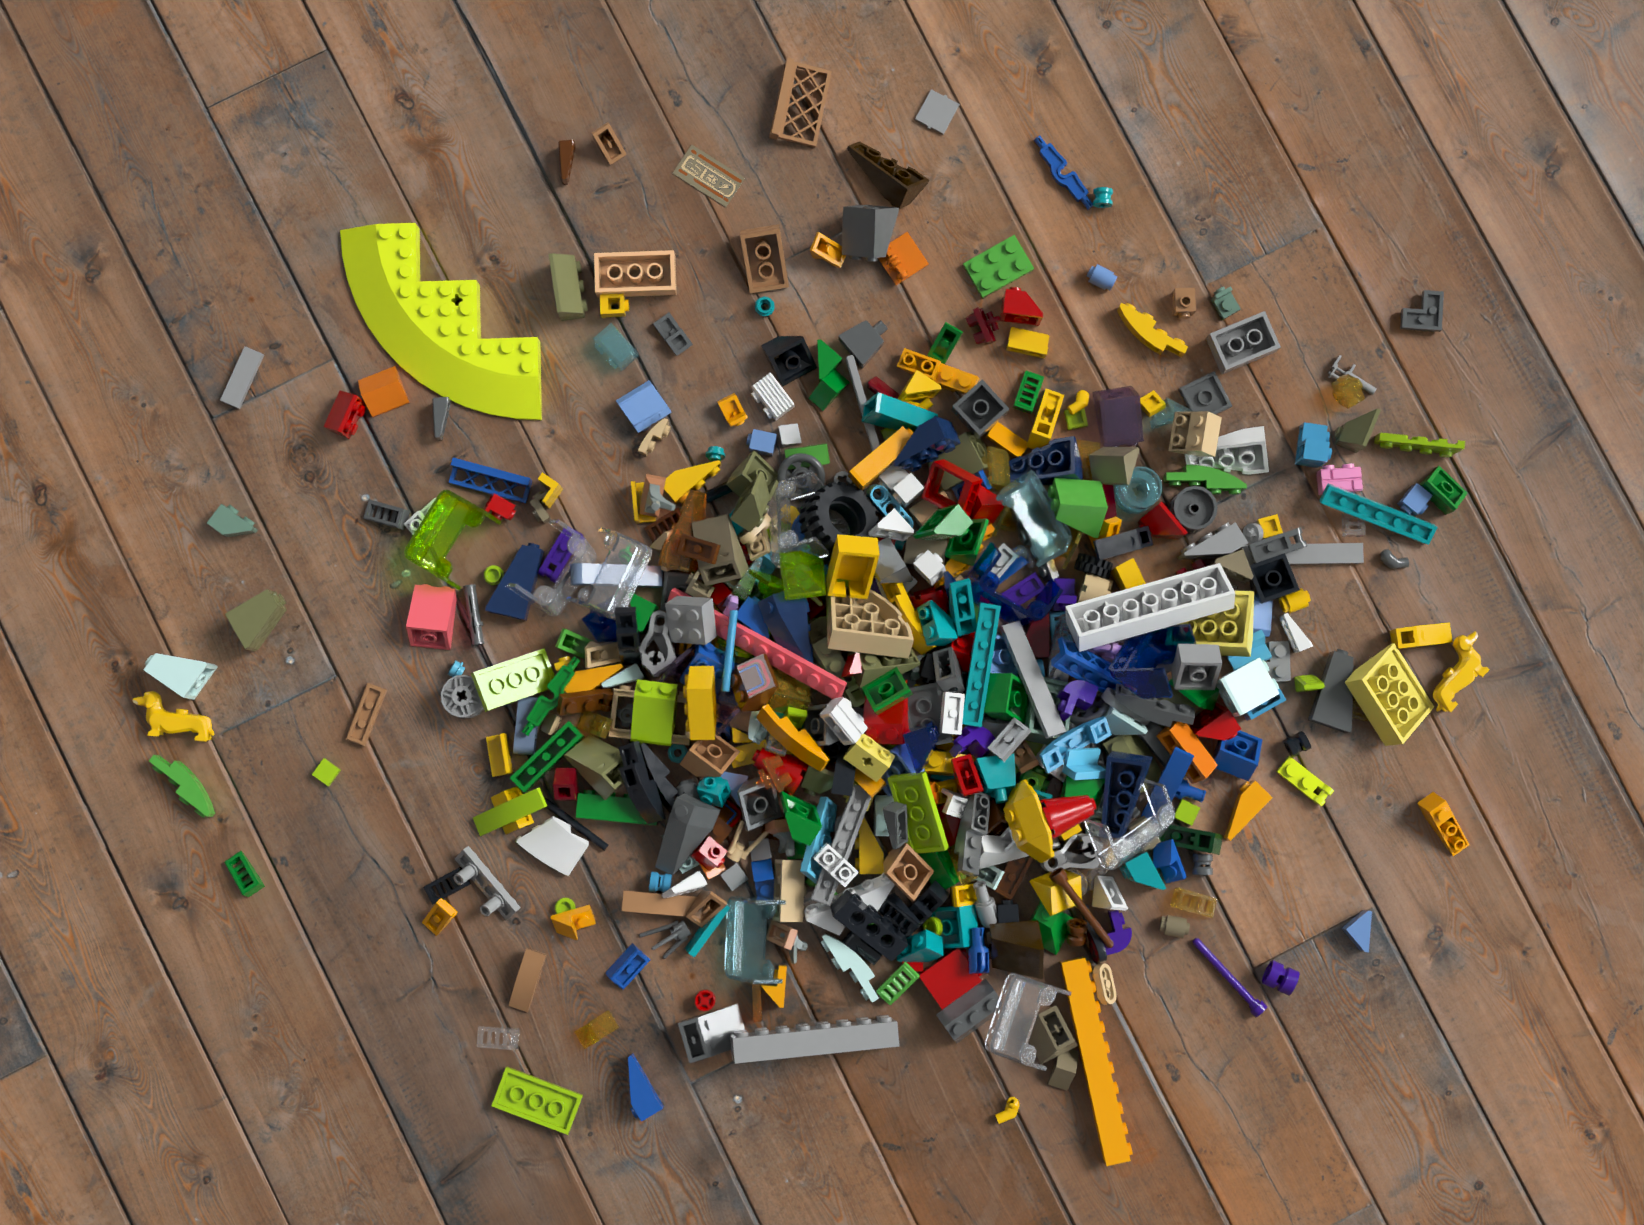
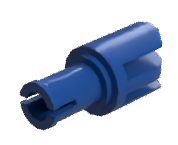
[1174,779,1206,803]
[968,928,989,974]

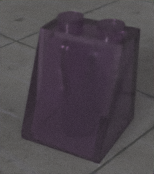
[1093,386,1144,447]

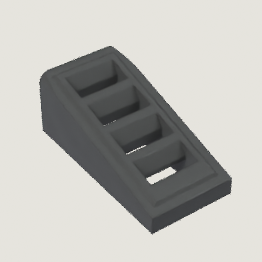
[432,397,451,441]
[363,499,410,530]
[883,802,908,849]

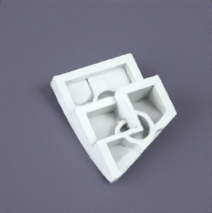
[516,816,589,876]

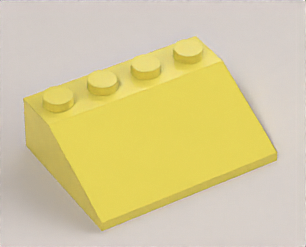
[1166,591,1254,657]
[1345,643,1434,746]

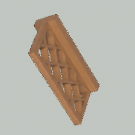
[769,57,832,148]

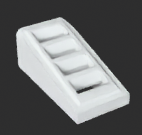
[1279,613,1313,653]
[662,871,707,898]

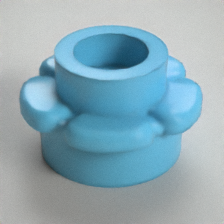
[448,660,465,677]

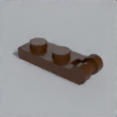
[557,688,614,715]

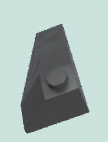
[655,793,720,875]

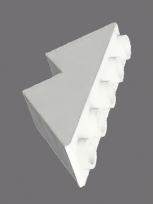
[979,827,1061,869]
[804,873,895,935]

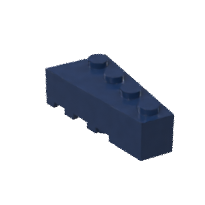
[1100,751,1153,839]

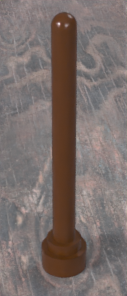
[1049,867,1114,948]

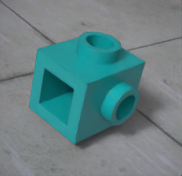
[697,777,731,808]

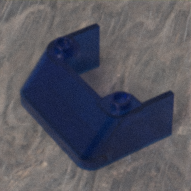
[965,542,1063,627]
[1109,624,1196,699]

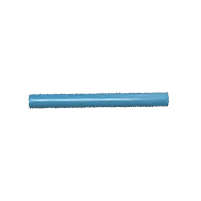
[721,610,738,692]

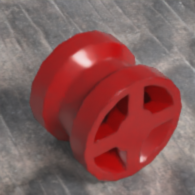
[695,989,716,1011]

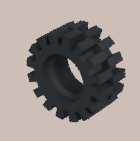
[1074,553,1113,579]

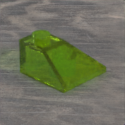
[779,550,826,600]

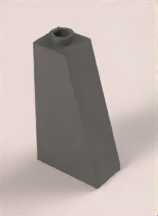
[1308,649,1354,733]

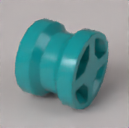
[1093,187,1113,208]

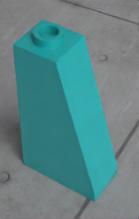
[862,393,938,433]

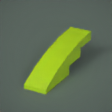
[473,787,547,836]

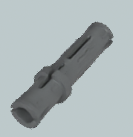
[463,584,485,646]

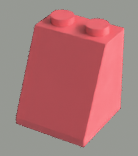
[406,584,457,650]

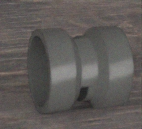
[1192,854,1213,875]

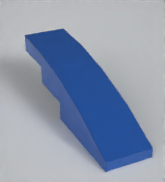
[1141,747,1194,825]

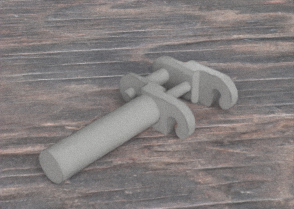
[1328,355,1377,395]

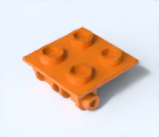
[878,232,929,285]

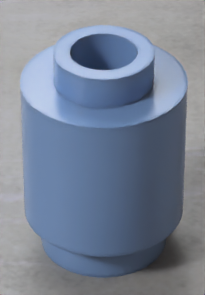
[1086,264,1117,291]

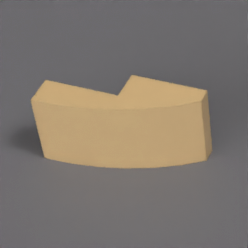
[638,418,671,456]
[746,529,770,561]

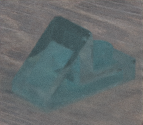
[1150,398,1192,429]

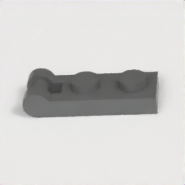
[1248,527,1307,564]

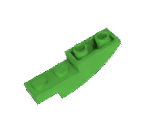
[1163,464,1247,495]
[149,755,215,817]

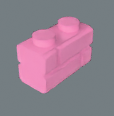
[1317,464,1363,495]

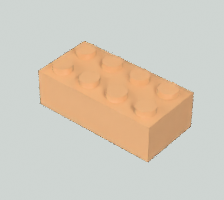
[594,250,677,298]

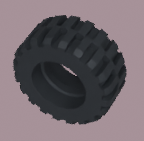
[799,482,879,561]

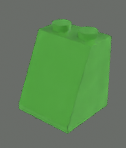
[1048,478,1108,538]

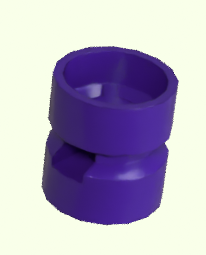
[1262,960,1300,996]

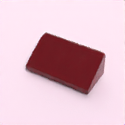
[867,376,900,399]

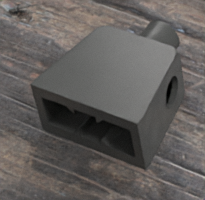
[838,320,888,369]
[932,647,966,694]

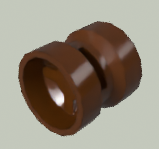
[1066,918,1087,946]

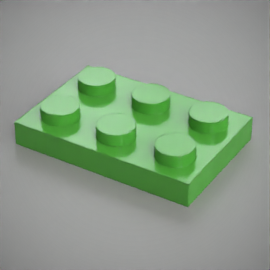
[963,235,1034,299]

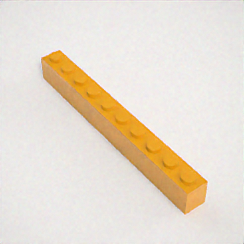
[1059,957,1133,1166]

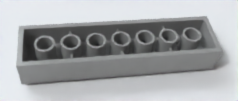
[730,1015,899,1064]

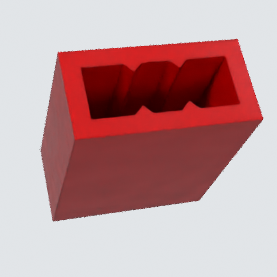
[919,948,982,1010]

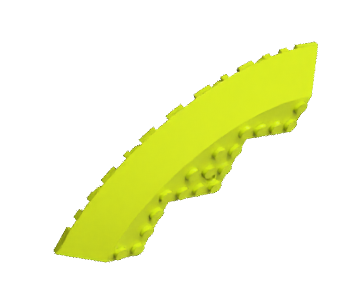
[340,223,542,420]

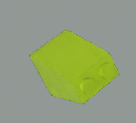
[630,679,678,746]

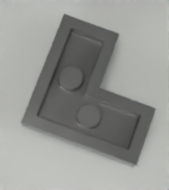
[1400,290,1444,332]

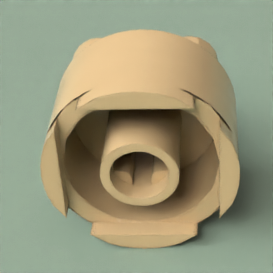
[1076,572,1113,603]

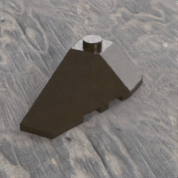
[847,142,929,209]

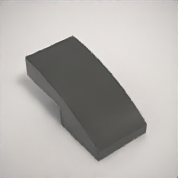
[653,312,693,356]

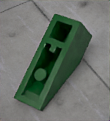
[1156,823,1223,855]

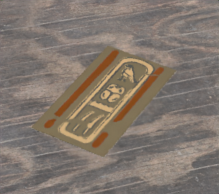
[673,145,745,207]

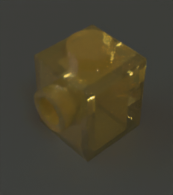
[1331,374,1365,409]

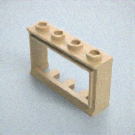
[608,685,691,746]

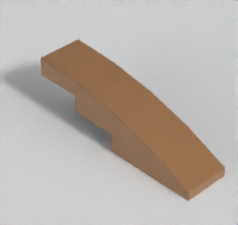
[622,890,698,916]

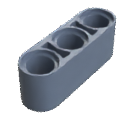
[513,697,539,756]

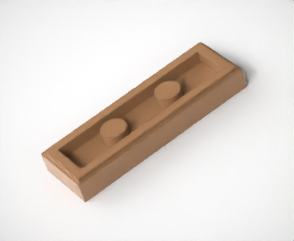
[346,683,387,747]

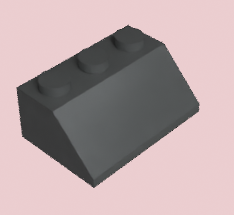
[936,979,1006,1043]

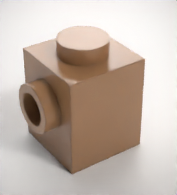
[1172,288,1196,319]

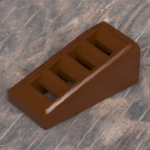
[558,140,576,185]
[644,507,689,543]

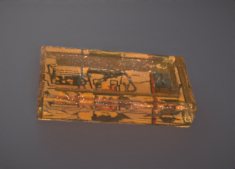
[752,979,762,1022]

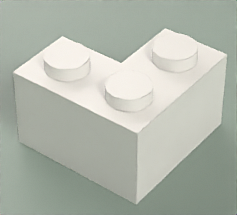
[878,464,924,509]

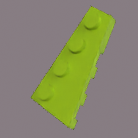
[1374,433,1465,457]

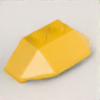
[1003,779,1055,863]

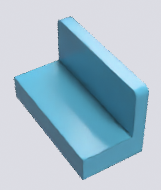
[1226,630,1272,670]
[1062,748,1106,780]

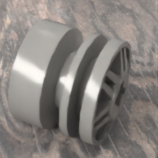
[441,675,484,719]

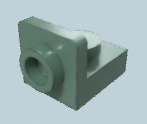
[1211,286,1241,320]

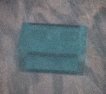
[593,323,639,372]

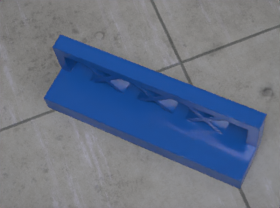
[449,458,532,504]
[1051,636,1124,693]

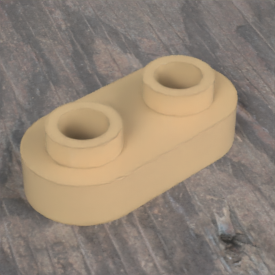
[738,512,771,545]
[1092,963,1116,1005]

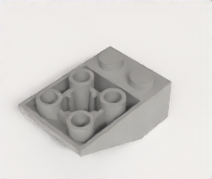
[1177,522,1248,560]

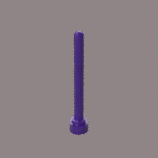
[1193,938,1267,1018]

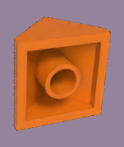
[358,366,410,417]

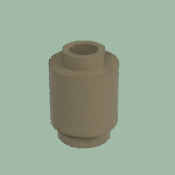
[1159,915,1190,938]

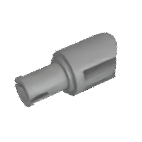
[973,881,998,928]

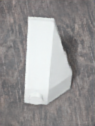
[1185,426,1269,475]

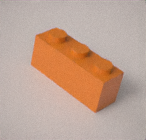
[1157,721,1218,784]

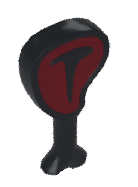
[1080,904,1107,964]

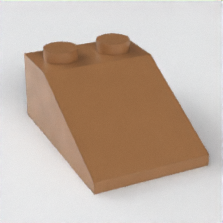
[740,224,789,293]

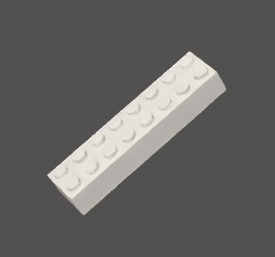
[1065,563,1235,652]

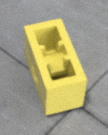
[843,733,895,782]

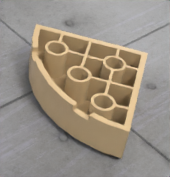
[826,586,914,659]

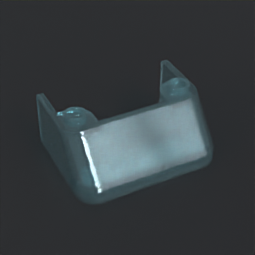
[996,470,1072,567]
[725,896,786,984]

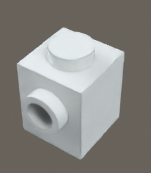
[913,550,946,586]

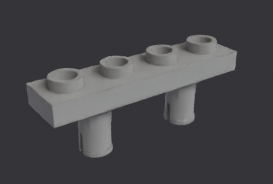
[453,846,520,921]

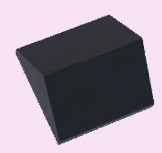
[1249,553,1300,604]

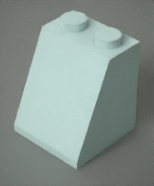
[144,653,218,700]
[1216,658,1279,717]

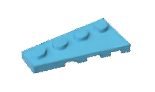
[800,797,837,884]

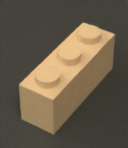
[773,859,806,922]

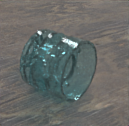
[1114,466,1162,514]

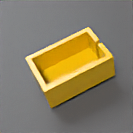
[826,534,880,599]
[683,666,717,740]

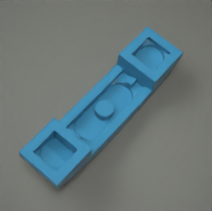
[1040,716,1112,773]

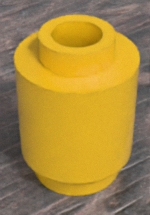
[1279,588,1311,613]

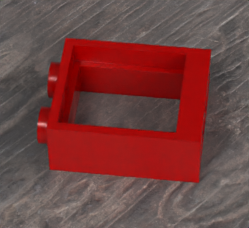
[921,459,983,516]

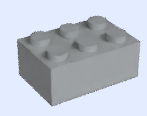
[1206,311,1281,375]

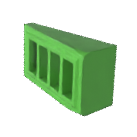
[876,961,920,1005]

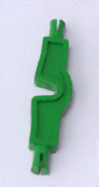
[522,656,580,736]

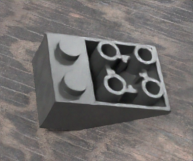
[678,1003,745,1063]

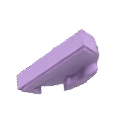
[722,594,739,617]

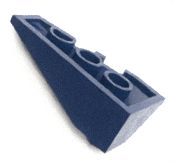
[998,436,1083,486]
[758,586,813,663]

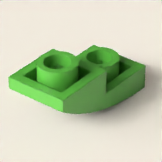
[785,443,830,469]

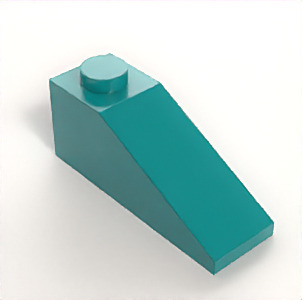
[949,578,976,636]

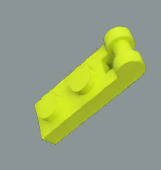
[1276,756,1334,807]

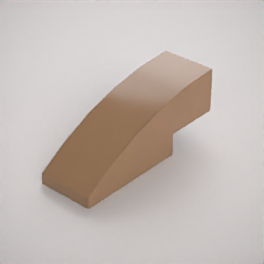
[509,948,547,1012]

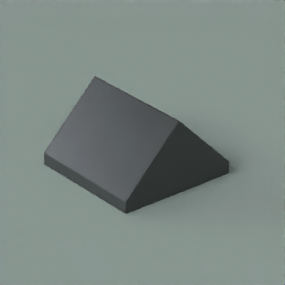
[874,536,913,583]

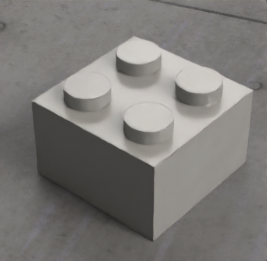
[665,596,717,645]
[1171,644,1222,690]

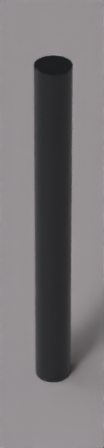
[544,796,609,851]

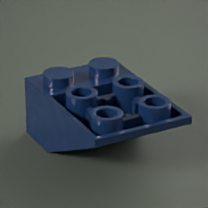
[893,416,961,472]

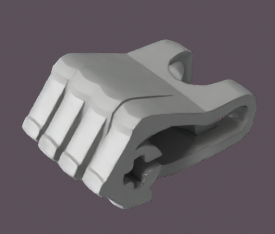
[640,610,678,678]
[1040,833,1105,872]

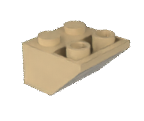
[1168,411,1222,457]

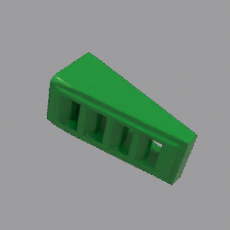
[1012,370,1044,414]
[224,851,265,897]

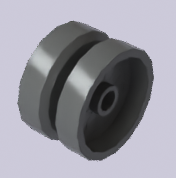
[1169,486,1218,534]

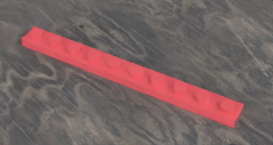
[667,588,847,699]

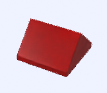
[969,485,1007,525]

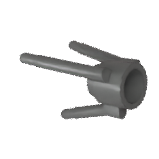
[639,920,691,959]

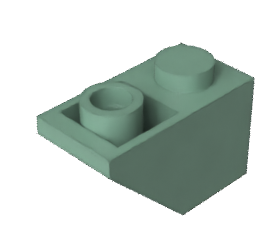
[207,504,258,537]

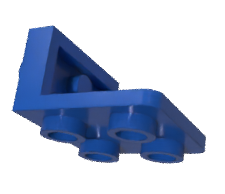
[680,643,735,695]

